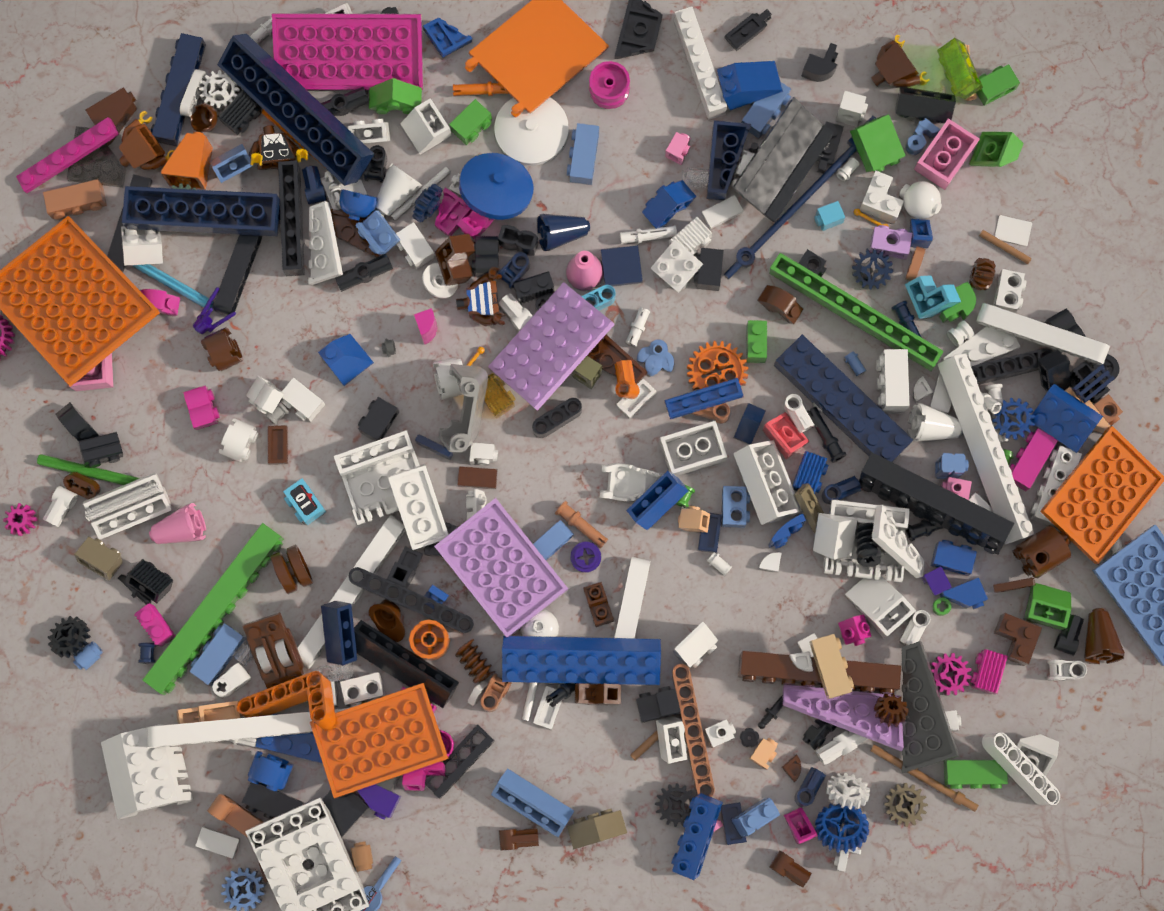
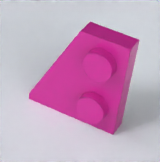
[434,187,472,237]

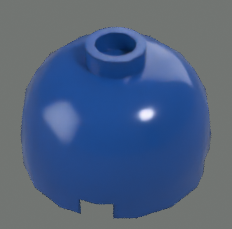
[339,189,377,221]

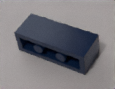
[321,601,357,666]

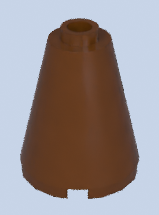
[1084,608,1125,664]

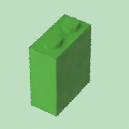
[850,114,906,173]

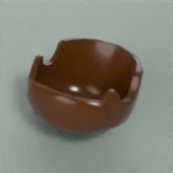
[190,103,218,133]

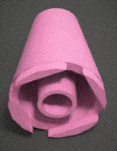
[566,251,603,291]
[149,503,206,544]

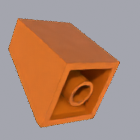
[161,132,213,190]

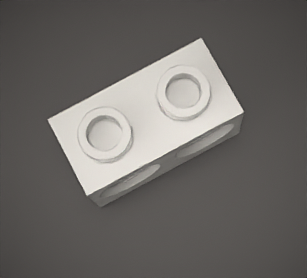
[993,269,1027,313]
[340,672,385,707]

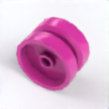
[589,61,630,109]

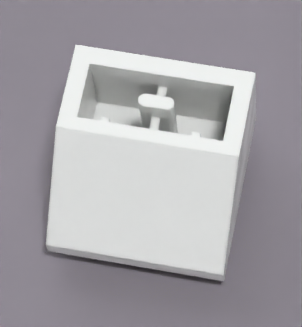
[401,98,451,154]
[121,226,163,266]

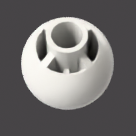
[899,181,942,219]

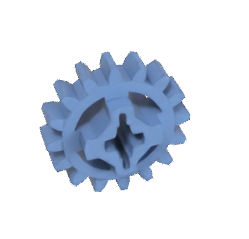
[221,868,266,911]

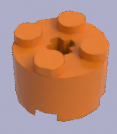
[409,619,450,661]

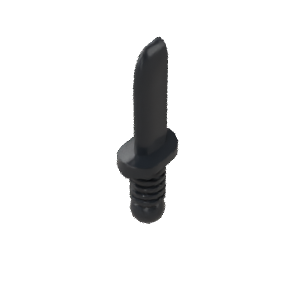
[118,574,152,605]
[758,695,783,729]

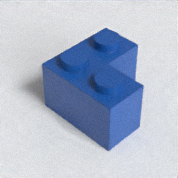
[642,180,697,229]

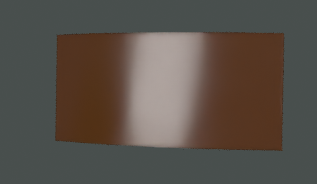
[583,582,614,627]

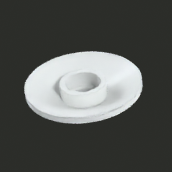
[422,263,458,299]

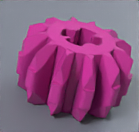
[3,503,37,536]

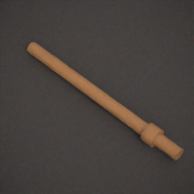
[870,744,979,812]

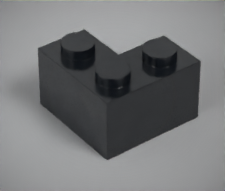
[636,686,681,723]

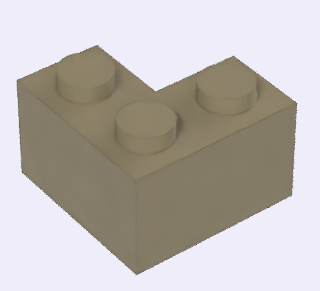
[567,808,627,850]

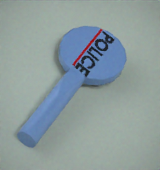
[360,856,402,911]

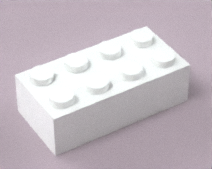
[733,440,802,525]

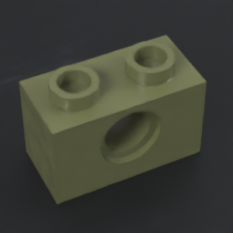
[572,356,602,389]

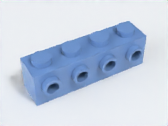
[491,768,574,837]

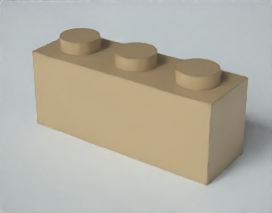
[809,634,854,700]

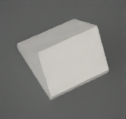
[813,513,857,560]

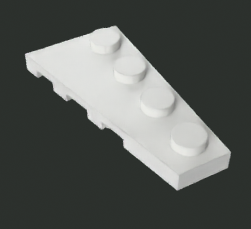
[308,201,343,285]
[942,326,1020,366]
[872,505,924,578]

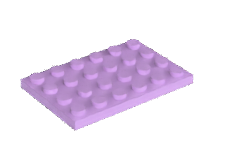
[488,282,615,411]
[434,498,568,637]

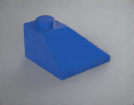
[318,334,374,386]

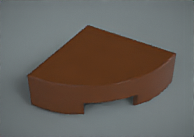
[781,754,801,783]

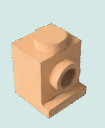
[749,738,778,770]

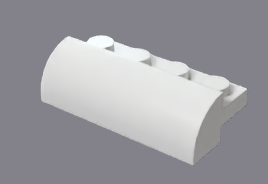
[83,472,172,540]

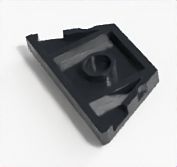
[614,0,663,59]

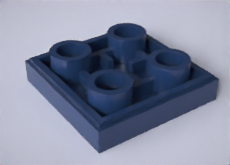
[601,245,643,287]

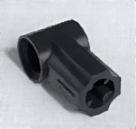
[1054,614,1084,656]

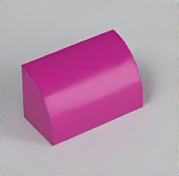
[414,308,437,345]

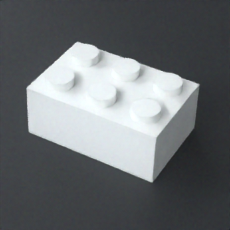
[876,349,909,414]
[660,421,727,476]

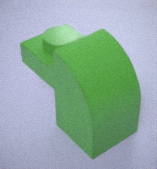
[939,281,976,323]

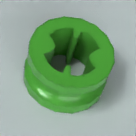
[932,597,951,616]

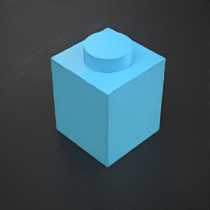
[814,201,846,231]

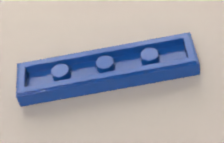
[664,378,744,420]

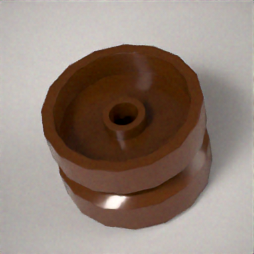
[271,544,313,595]

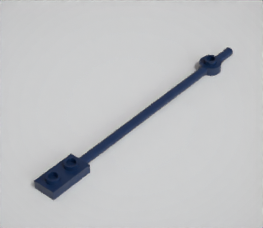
[723,116,876,280]

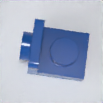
[424,585,449,609]

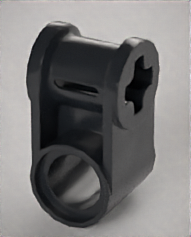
[364,145,388,183]

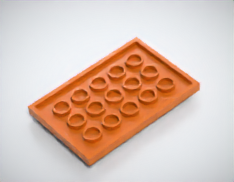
[1040,426,1164,564]
[310,683,449,799]

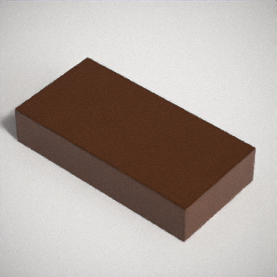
[268,425,288,465]
[458,466,498,489]
[993,578,1036,593]

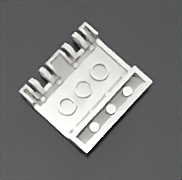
[334,430,420,525]
[824,500,909,583]
[101,724,193,820]

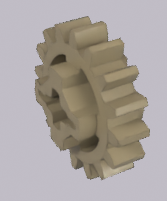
[883,783,928,827]

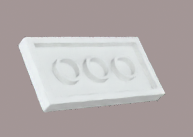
[388,464,449,550]

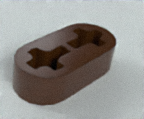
[63,472,100,499]

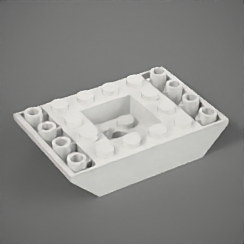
[245,797,369,911]

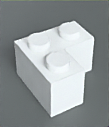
[860,171,904,224]

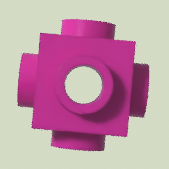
[838,614,872,646]

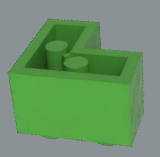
[369,78,422,114]

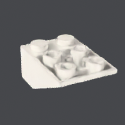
[845,573,916,638]

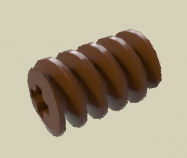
[455,639,496,683]

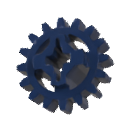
[412,184,443,223]
[852,248,893,290]

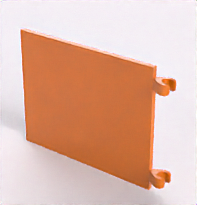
[465,0,609,117]

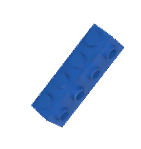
[672,793,723,880]

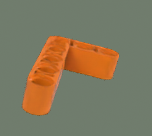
[236,671,336,730]

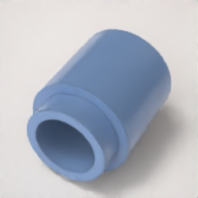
[73,641,103,670]

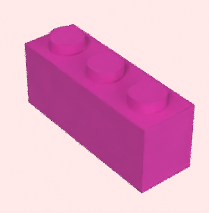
[1009,428,1058,492]

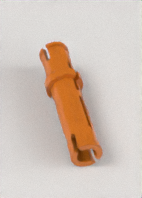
[453,81,509,96]

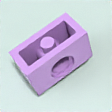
[869,225,912,260]

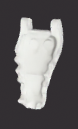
[599,463,665,502]

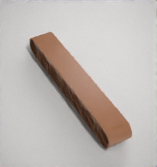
[672,664,715,797]

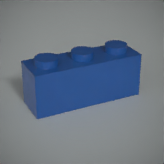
[626,471,689,530]

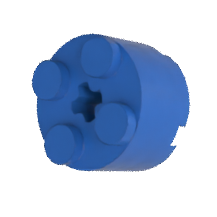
[247,751,293,791]

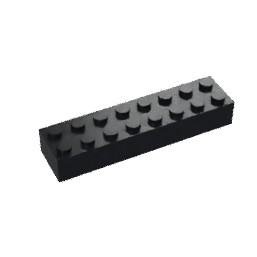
[859,453,1014,555]

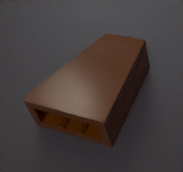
[85,87,137,146]

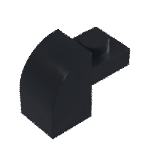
[801,43,838,82]
[55,402,99,442]
[387,546,423,588]

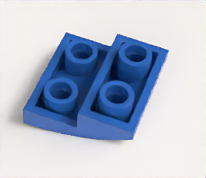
[768,514,806,549]

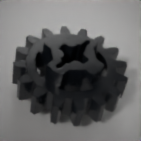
[48,616,91,658]
[655,783,693,827]

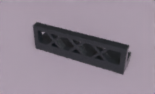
[425,725,495,799]

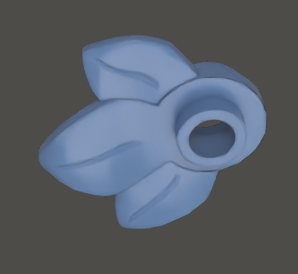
[637,339,674,376]

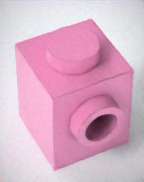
[941,477,972,500]

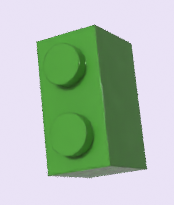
[975,64,1020,106]
[449,99,492,145]
[746,320,767,363]

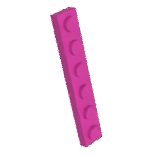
[16,117,119,193]

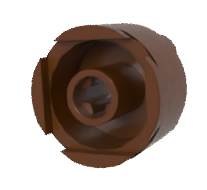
[201,327,243,371]

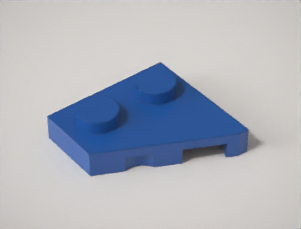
[423,17,473,58]

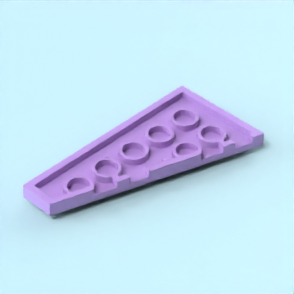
[783,684,904,751]

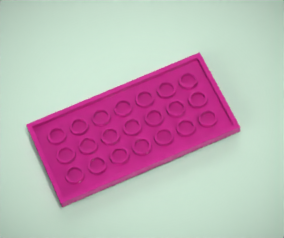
[272,13,423,90]

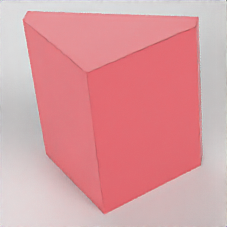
[762,412,809,460]

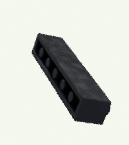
[278,161,305,276]
[354,620,459,708]

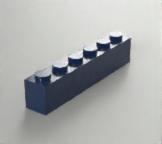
[151,33,206,147]

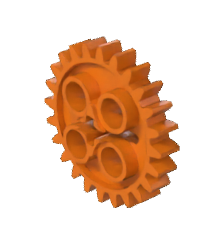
[687,341,749,390]

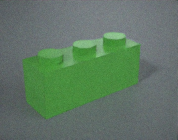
[943,760,1008,789]

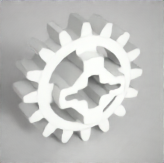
[199,70,241,111]
[826,773,870,809]

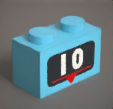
[283,478,326,525]

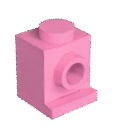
[665,132,691,165]

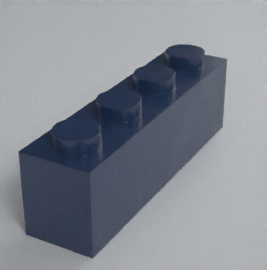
[706,120,751,201]

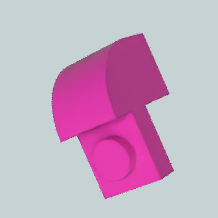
[457,210,494,239]
[140,289,180,316]
[402,762,446,791]

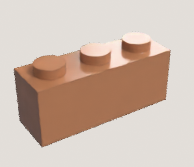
[43,179,107,220]

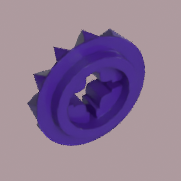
[570,542,601,573]

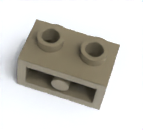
[74,536,123,581]

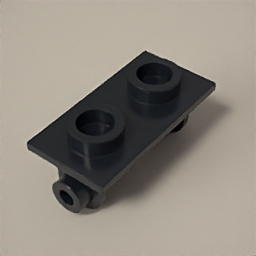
[802,719,837,750]

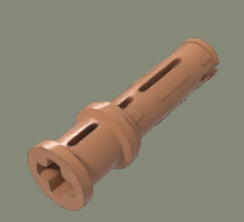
[555,500,608,549]

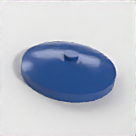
[459,153,534,220]

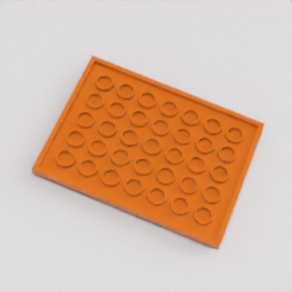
[0,216,160,387]

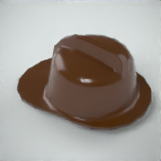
[368,599,405,642]

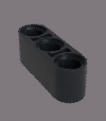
[532,398,582,438]

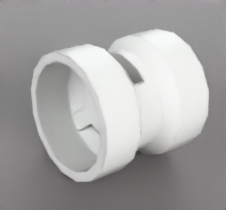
[947,320,974,347]

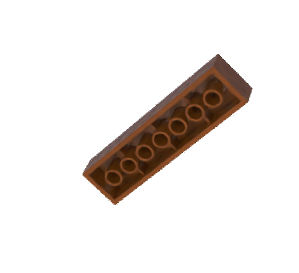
[738,651,901,695]

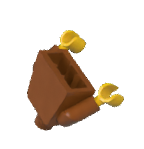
[119,111,175,170]

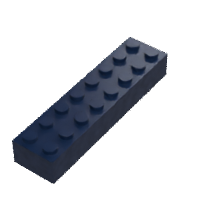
[122,186,280,237]
[774,334,913,462]

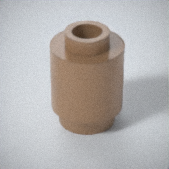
[351,841,373,872]

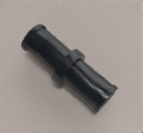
[546,683,577,707]

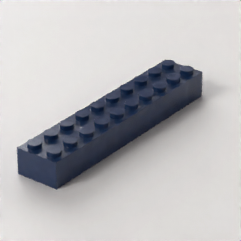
[217,33,374,186]

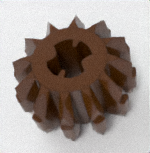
[970,258,996,291]
[874,693,908,727]

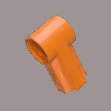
[615,360,640,399]

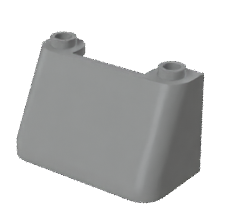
[438,364,488,452]

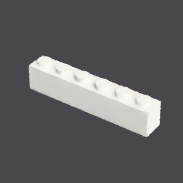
[674,7,727,120]

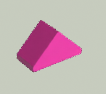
[784,807,818,844]

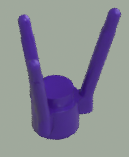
[193,287,236,334]

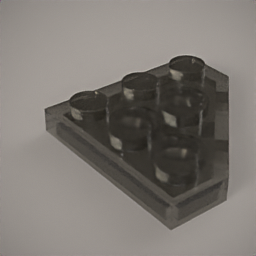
[67,126,126,188]

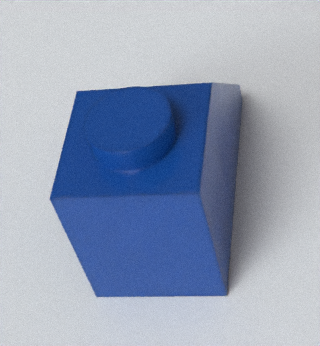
[940,578,988,610]

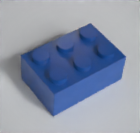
[1031,384,1103,453]

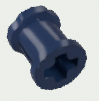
[138,643,156,664]

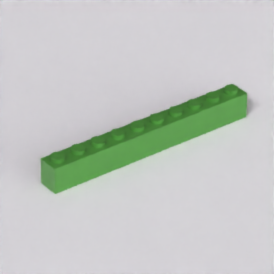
[769,253,944,372]
[143,523,284,695]

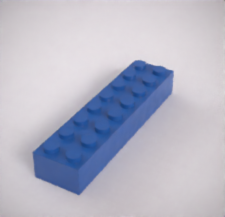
[502,636,661,685]

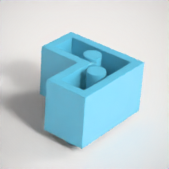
[905,276,961,319]

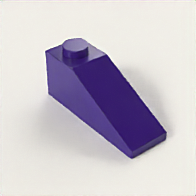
[358,784,401,820]

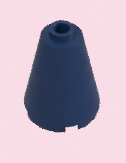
[537,214,590,251]

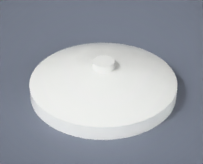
[494,98,569,166]

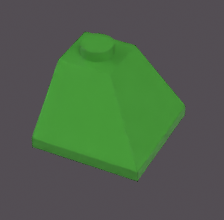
[969,132,1024,167]

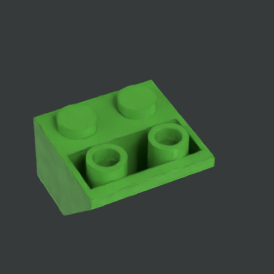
[1023,583,1071,630]

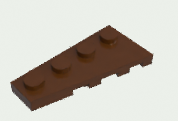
[587,334,648,384]

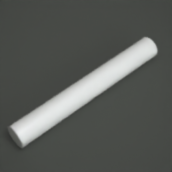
[522,682,538,721]

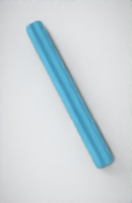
[132,264,214,310]

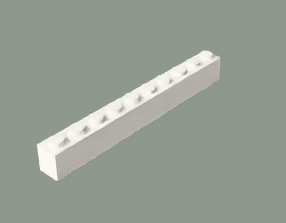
[937,354,1034,545]

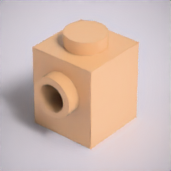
[678,506,710,533]

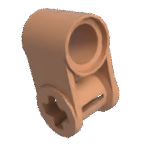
[481,673,512,712]

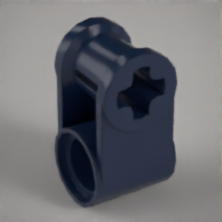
[498,252,530,289]

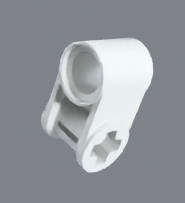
[1047,660,1087,681]
[213,663,251,698]

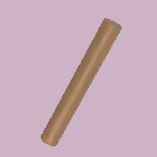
[979,230,1032,264]
[630,715,674,761]

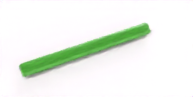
[37,454,140,485]

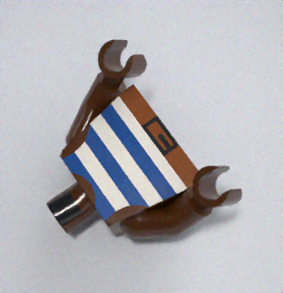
[456,267,506,327]

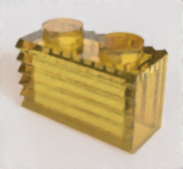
[484,373,516,419]

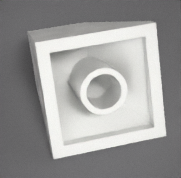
[1016,734,1059,777]

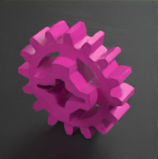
[930,653,972,696]

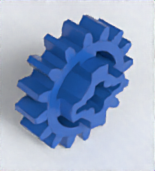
[992,398,1036,440]

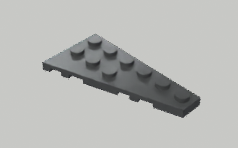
[902,641,959,773]

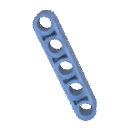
[533,520,574,560]

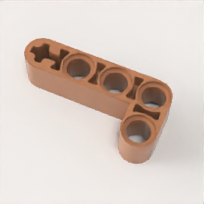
[207,794,263,837]

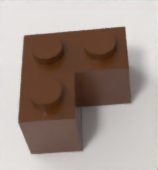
[435,234,475,286]
[994,613,1042,666]

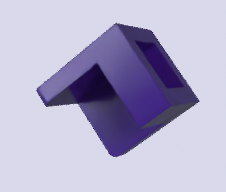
[921,567,952,596]

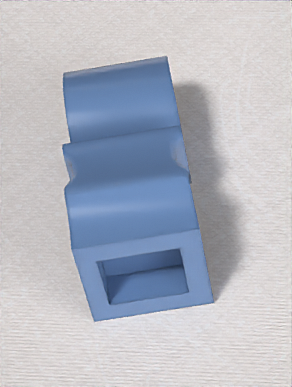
[906,118,940,155]

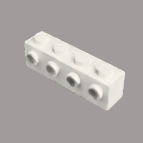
[1030,446,1082,527]

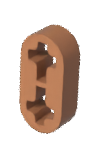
[905,246,926,281]

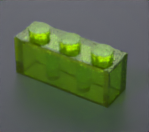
[937,38,983,100]

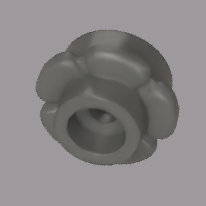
[382,339,396,357]

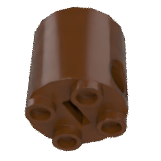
[1012,525,1071,578]

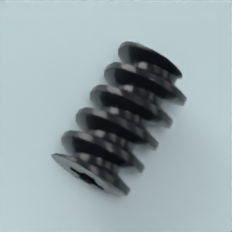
[855,523,882,567]

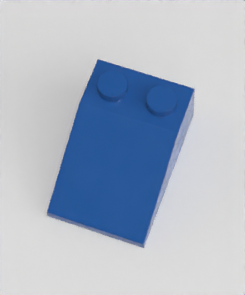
[717,61,783,111]

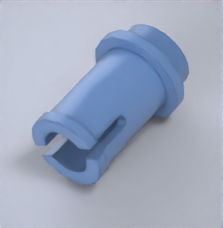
[844,351,866,377]

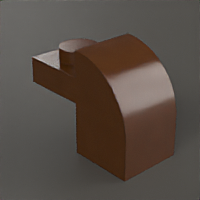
[757,285,803,324]
[575,683,621,705]

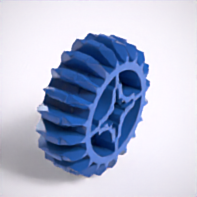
[815,803,869,854]

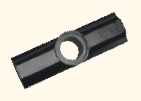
[321,87,369,116]
[335,254,393,292]

